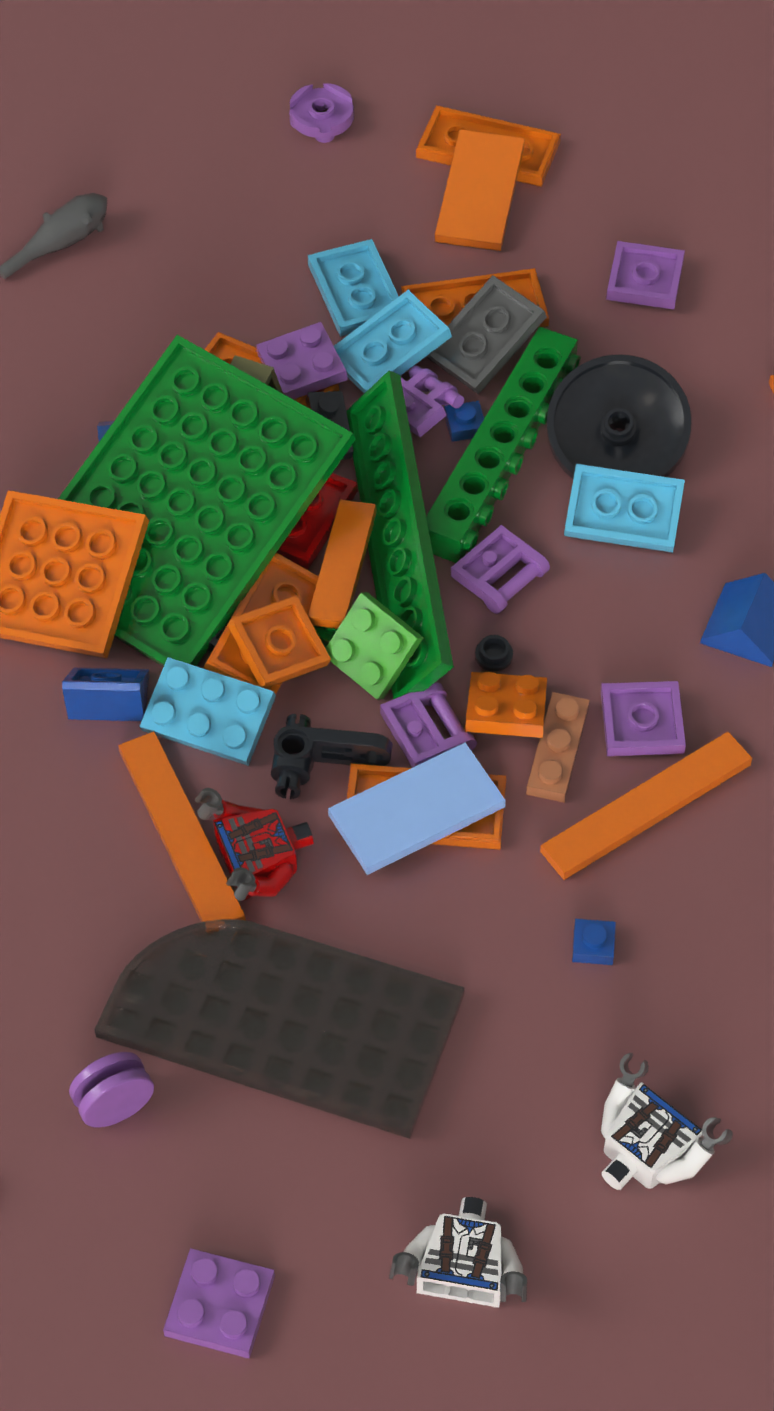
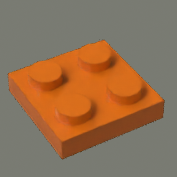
[228,595,331,688]
[465,672,547,738]

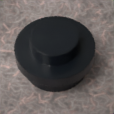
[475,635,513,671]

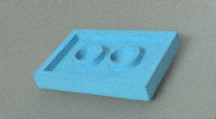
[307,239,399,337]
[334,290,452,393]
[564,464,685,553]
[139,657,276,766]

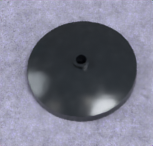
[547,354,692,479]

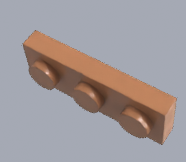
[526,692,590,803]

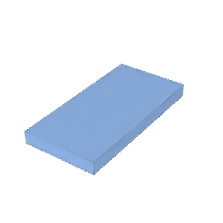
[328,742,506,875]

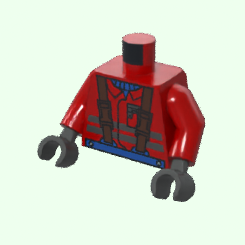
[195,788,314,901]

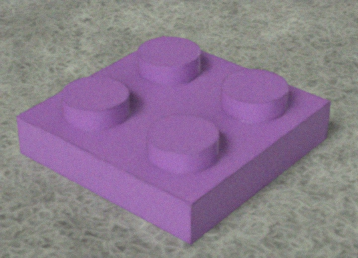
[606,241,685,310]
[256,322,348,399]
[601,681,686,756]
[163,1248,275,1359]

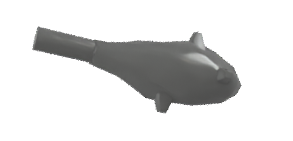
[0,193,108,279]

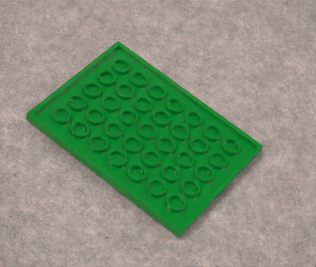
[58,335,356,667]

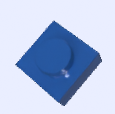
[444,400,484,442]
[572,919,616,965]

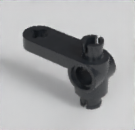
[271,714,393,799]

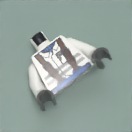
[601,1053,733,1190]
[389,1197,527,1308]

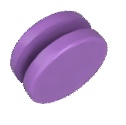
[69,1052,154,1127]

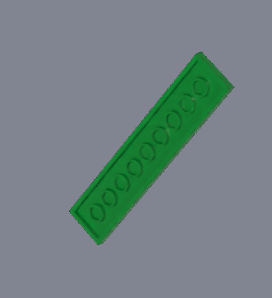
[346,370,454,699]

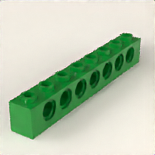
[426,326,581,563]

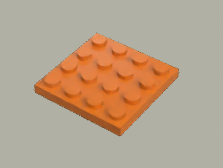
[0,490,149,659]

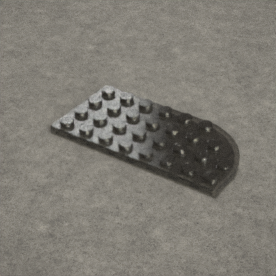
[94,919,465,1139]

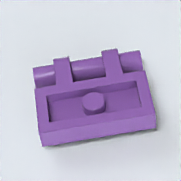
[401,365,464,437]

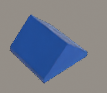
[700,573,774,667]
[62,667,149,721]

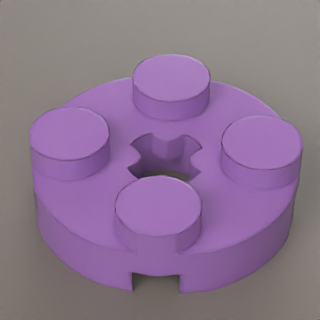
[289,83,354,143]

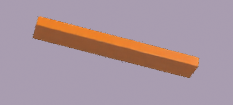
[118,731,246,937]
[540,731,752,880]

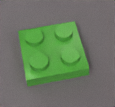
[325,592,424,700]

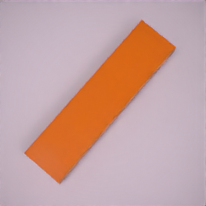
[308,500,377,629]

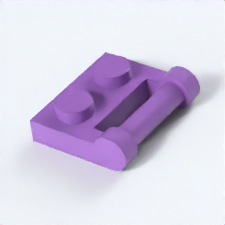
[451,525,550,614]
[380,682,477,768]

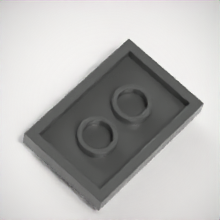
[427,275,547,394]

